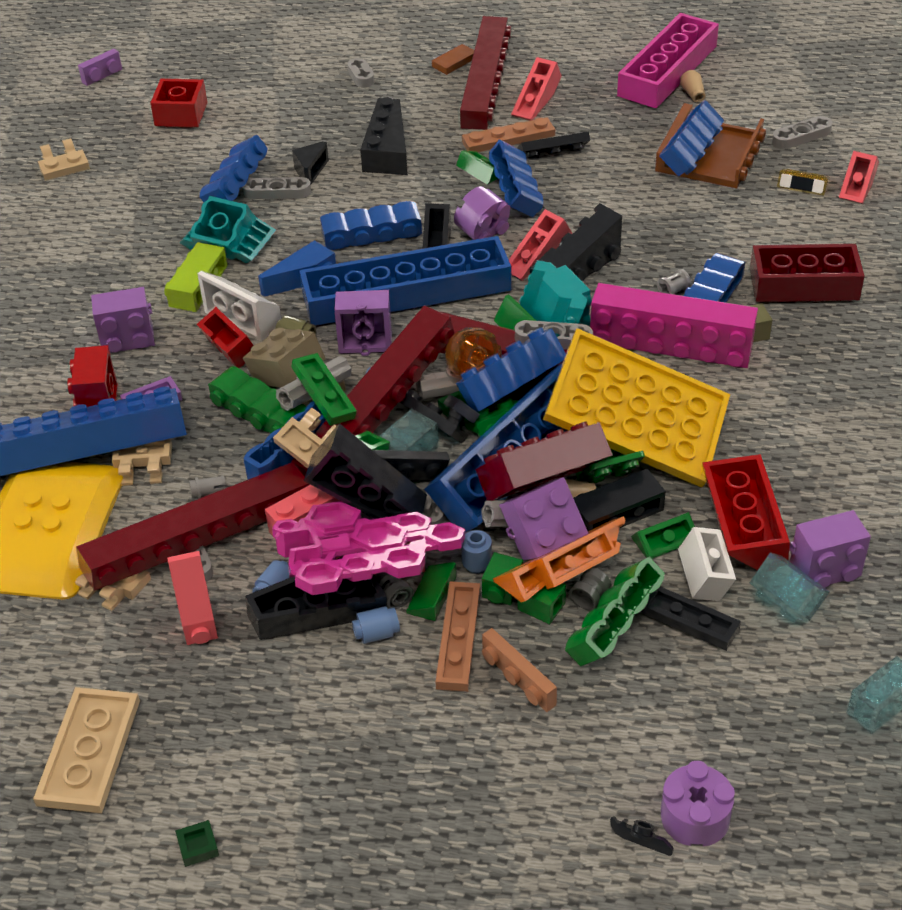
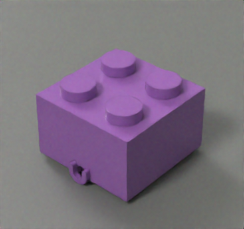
[91,287,155,353]
[335,290,392,356]
[499,477,588,560]
[789,510,871,591]

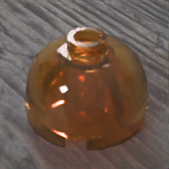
[445,327,502,379]

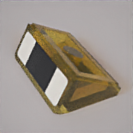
[777,168,830,196]

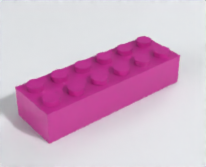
[617,13,719,108]
[590,283,758,368]

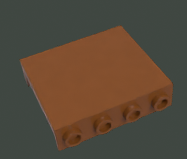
[655,103,766,189]

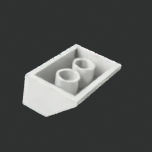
[197,271,281,342]

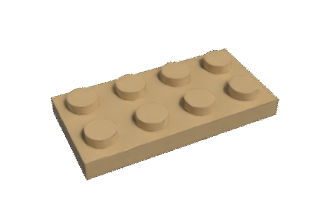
[33,687,140,814]

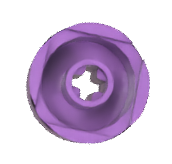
[454,186,510,240]
[661,761,735,846]

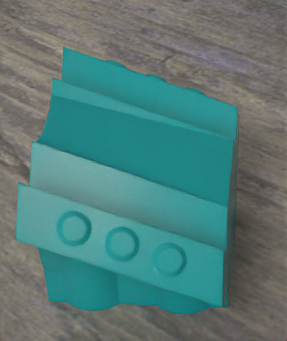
[179,196,276,263]
[519,260,592,337]

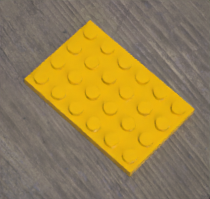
[543,328,730,488]

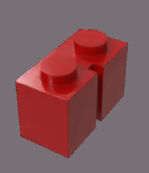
[197,307,254,368]

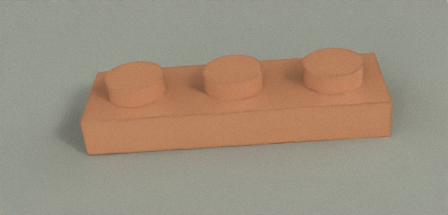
[482,628,557,712]

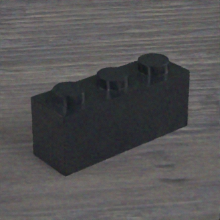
[573,469,666,531]

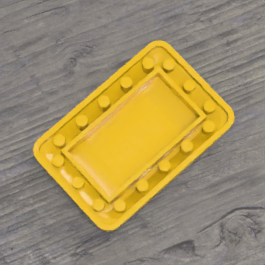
[0,461,123,600]

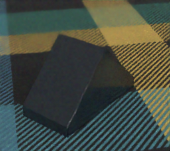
[292,141,329,185]
[422,203,451,249]

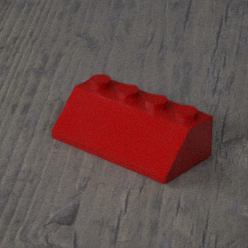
[702,454,790,570]

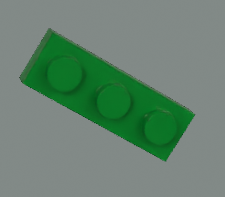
[291,353,357,426]

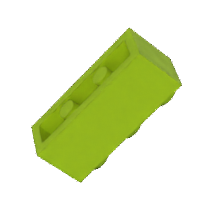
[164,242,228,312]

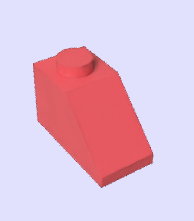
[839,151,879,204]

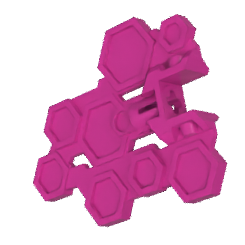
[272,501,465,595]

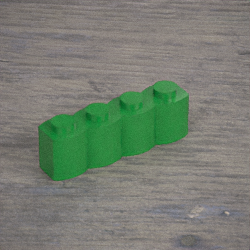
[208,366,306,434]
[565,557,665,667]

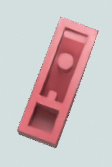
[511,57,562,121]
[509,209,572,281]
[167,551,218,645]

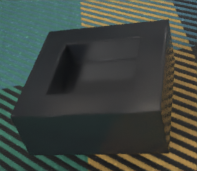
[443,394,480,424]

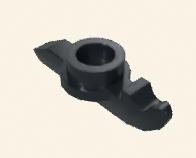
[610,816,674,856]

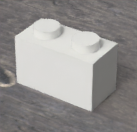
[678,527,736,601]

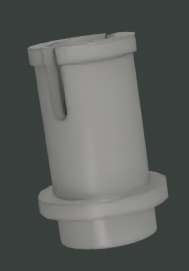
[189,475,226,499]

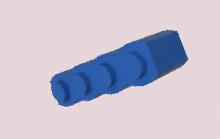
[659,100,724,177]
[200,135,268,202]
[489,139,543,217]
[320,201,422,250]
[684,253,745,303]
[456,327,566,412]
[244,401,326,479]

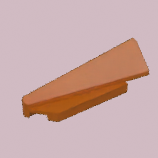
[493,516,625,602]

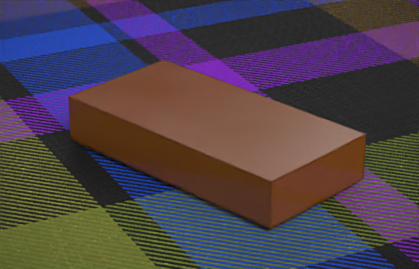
[432,44,474,75]

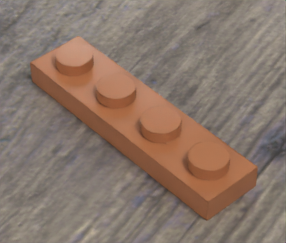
[462,117,555,152]
[435,581,481,692]

